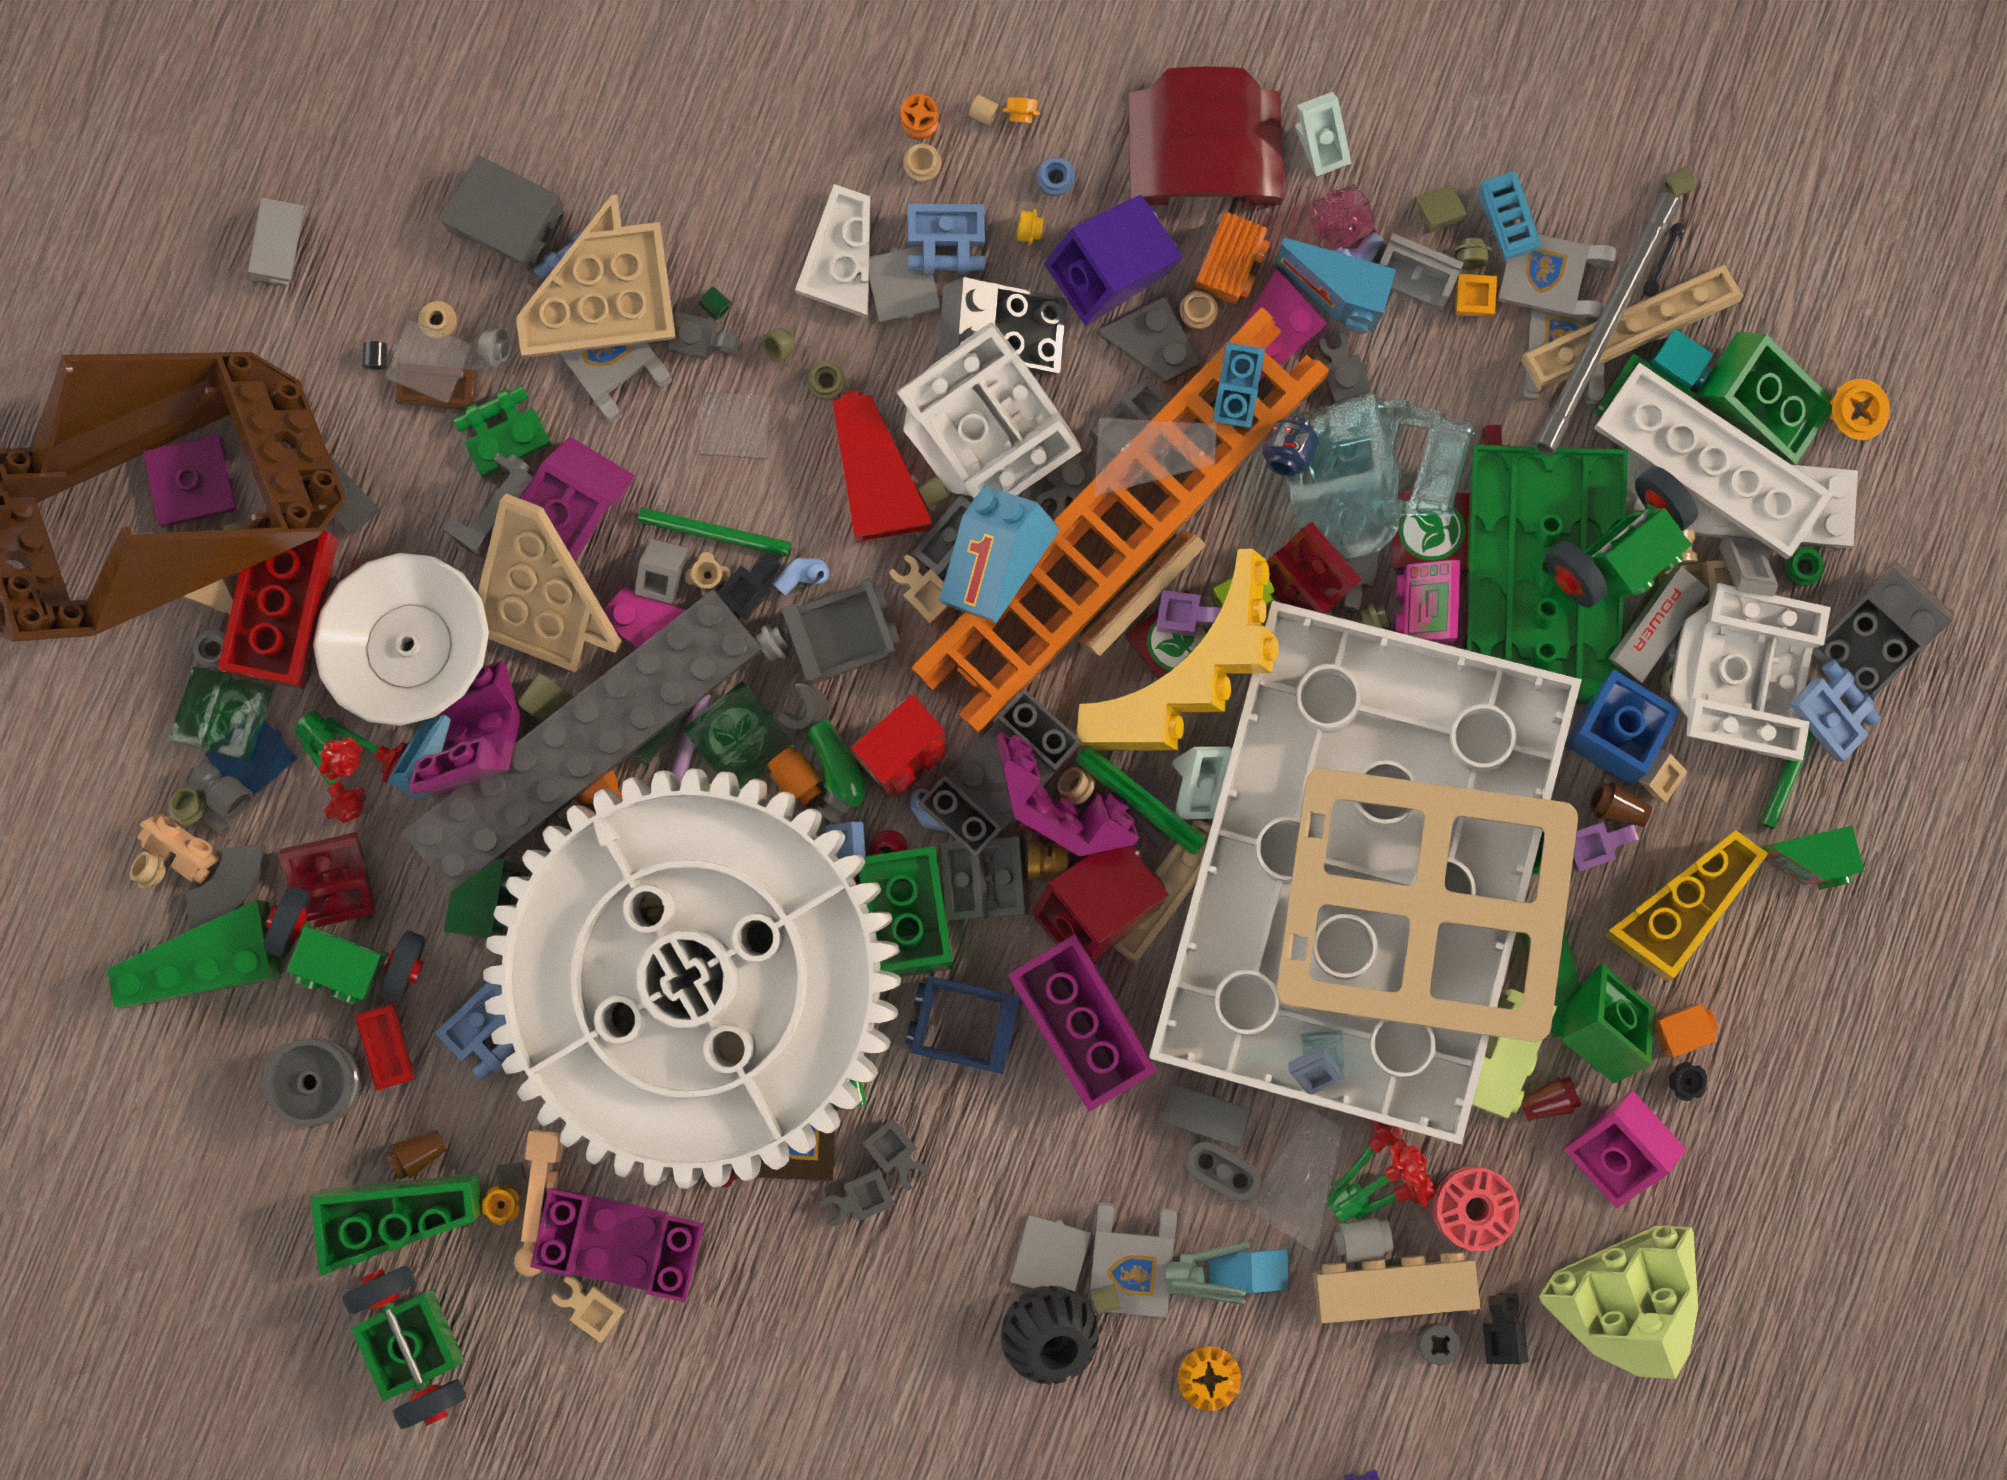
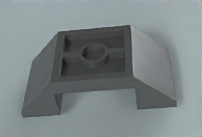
[918,689,1082,857]

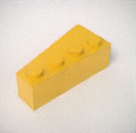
[1605,830,1769,983]

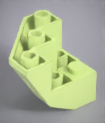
[1539,1225,1698,1379]

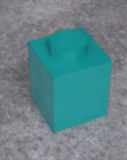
[1649,329,1714,389]

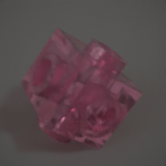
[1312,184,1376,250]

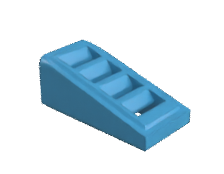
[1477,171,1541,260]
[388,715,451,798]

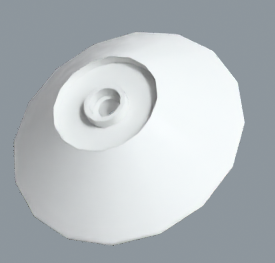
[313,553,489,726]

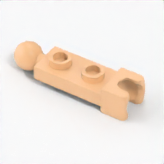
[514,1130,563,1277]

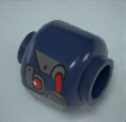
[1262,416,1319,477]

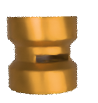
[1028,841,1068,880]

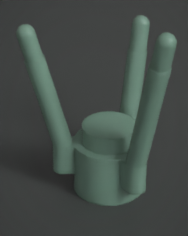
[1166,1242,1250,1305]

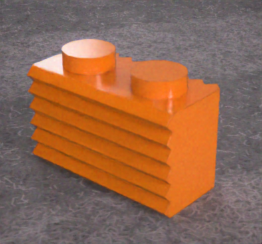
[1194,212,1270,306]

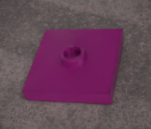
[143,434,237,528]

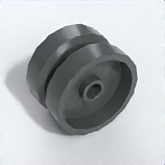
[264,1039,362,1126]

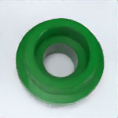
[1784,547,1824,586]

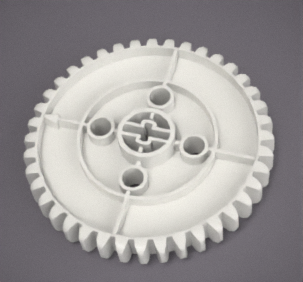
[483,769,901,1189]

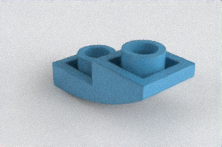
[1212,342,1265,428]

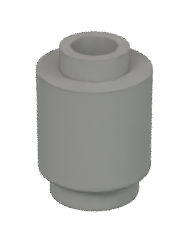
[1333,1218,1393,1263]

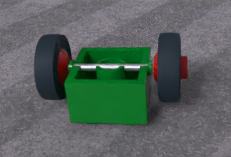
[1545,466,1698,608]
[264,886,426,1004]
[342,1266,466,1429]

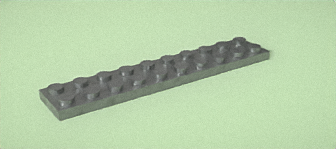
[402,590,762,892]

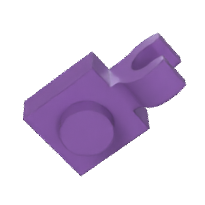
[1156,590,1222,637]
[1573,822,1639,872]

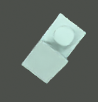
[1295,92,1351,177]
[1172,746,1232,819]

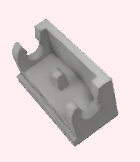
[248,197,304,286]
[1379,233,1464,310]

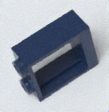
[905,976,1021,1074]

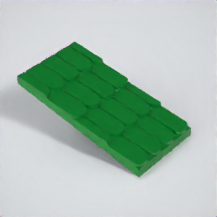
[1464,445,1628,705]

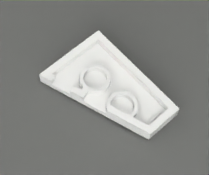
[795,184,871,318]

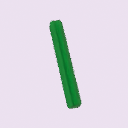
[1075,746,1206,855]

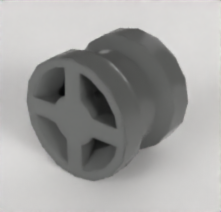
[1416,1322,1460,1366]

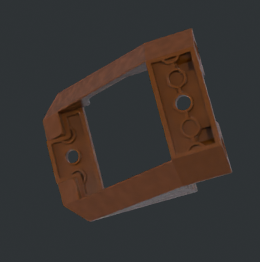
[0,352,346,642]

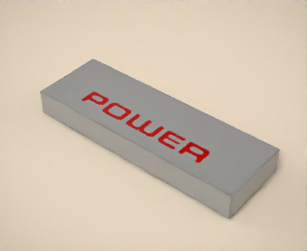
[1609,565,1709,683]

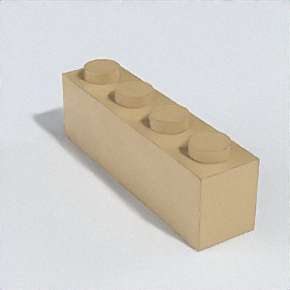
[1313,1252,1480,1323]

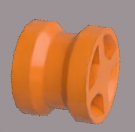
[900,94,939,139]

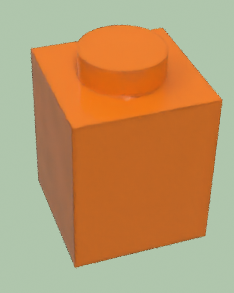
[1653,1004,1718,1058]

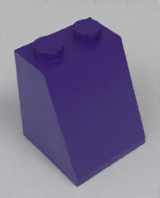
[1044,194,1183,326]

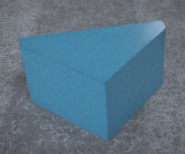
[1208,1249,1289,1293]

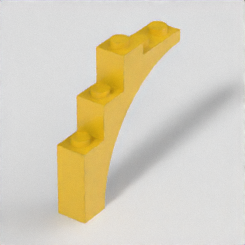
[1077,549,1279,750]

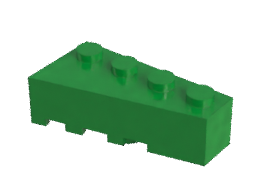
[108,900,282,1008]

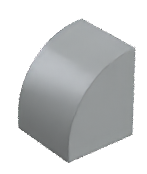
[635,539,689,604]

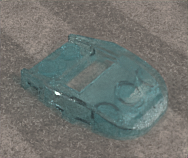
[1286,394,1402,559]
[1309,398,1476,515]

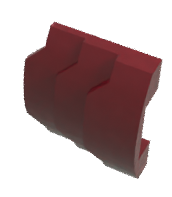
[1129,66,1283,205]

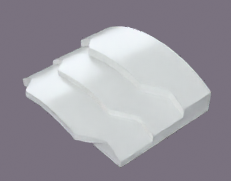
[897,321,1082,498]
[1670,583,1831,761]

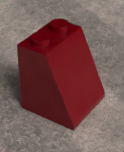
[1031,845,1169,963]

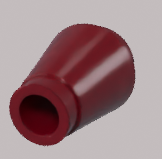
[1521,1076,1582,1122]

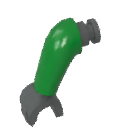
[777,683,866,824]

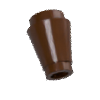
[1590,782,1652,827]
[385,1130,448,1181]

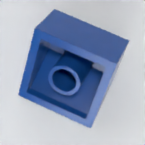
[1565,669,1680,785]

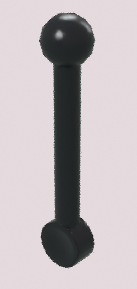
[1643,223,1686,296]

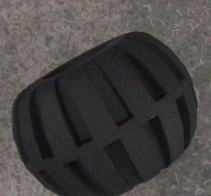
[1001,1285,1099,1385]

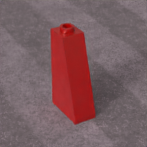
[832,391,932,543]

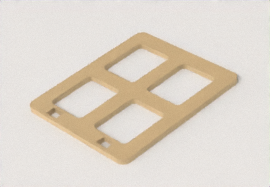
[1277,768,1578,1042]

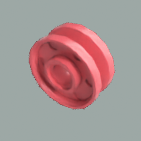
[1431,1166,1519,1251]

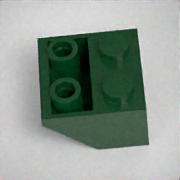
[444,858,521,939]

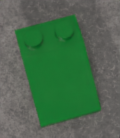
[1696,332,1833,465]
[859,846,953,977]

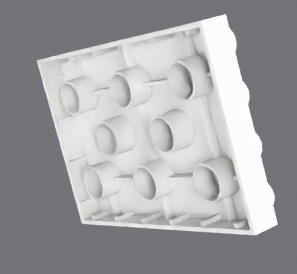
[1149,601,1581,1144]

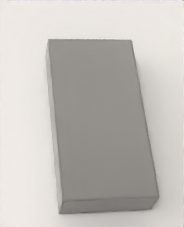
[1719,535,1778,596]

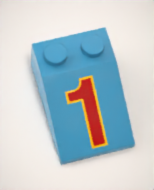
[1274,237,1396,333]
[939,486,1060,623]

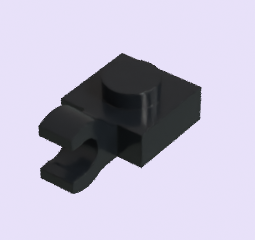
[717,552,781,621]
[1483,1293,1529,1364]

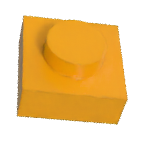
[1455,274,1497,317]

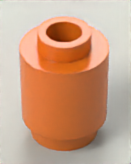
[767,747,823,806]

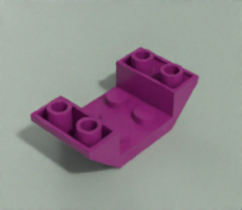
[520,436,636,562]
[409,660,521,793]
[996,732,1139,856]
[530,1188,705,1303]

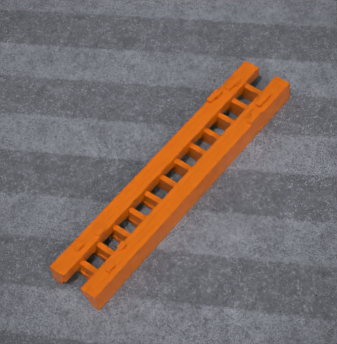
[911,307,1329,736]

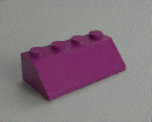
[1008,934,1157,1112]

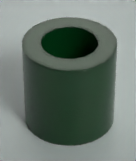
[698,287,732,320]

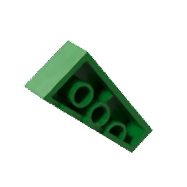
[311,1173,482,1277]

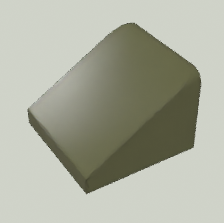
[1415,185,1467,233]
[517,673,574,722]

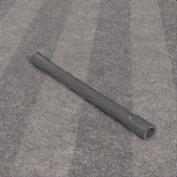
[1533,192,1681,456]

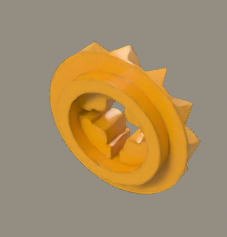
[1829,379,1890,440]
[1178,1346,1242,1412]

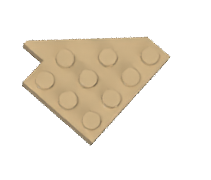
[516,194,676,358]
[478,494,621,673]

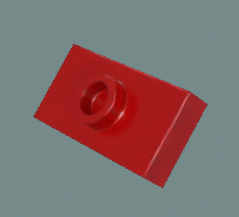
[354,1004,416,1091]

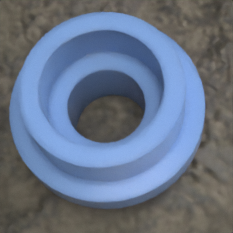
[1037,157,1075,196]

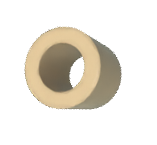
[968,94,1000,127]

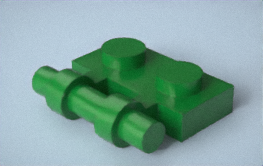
[453,385,552,478]

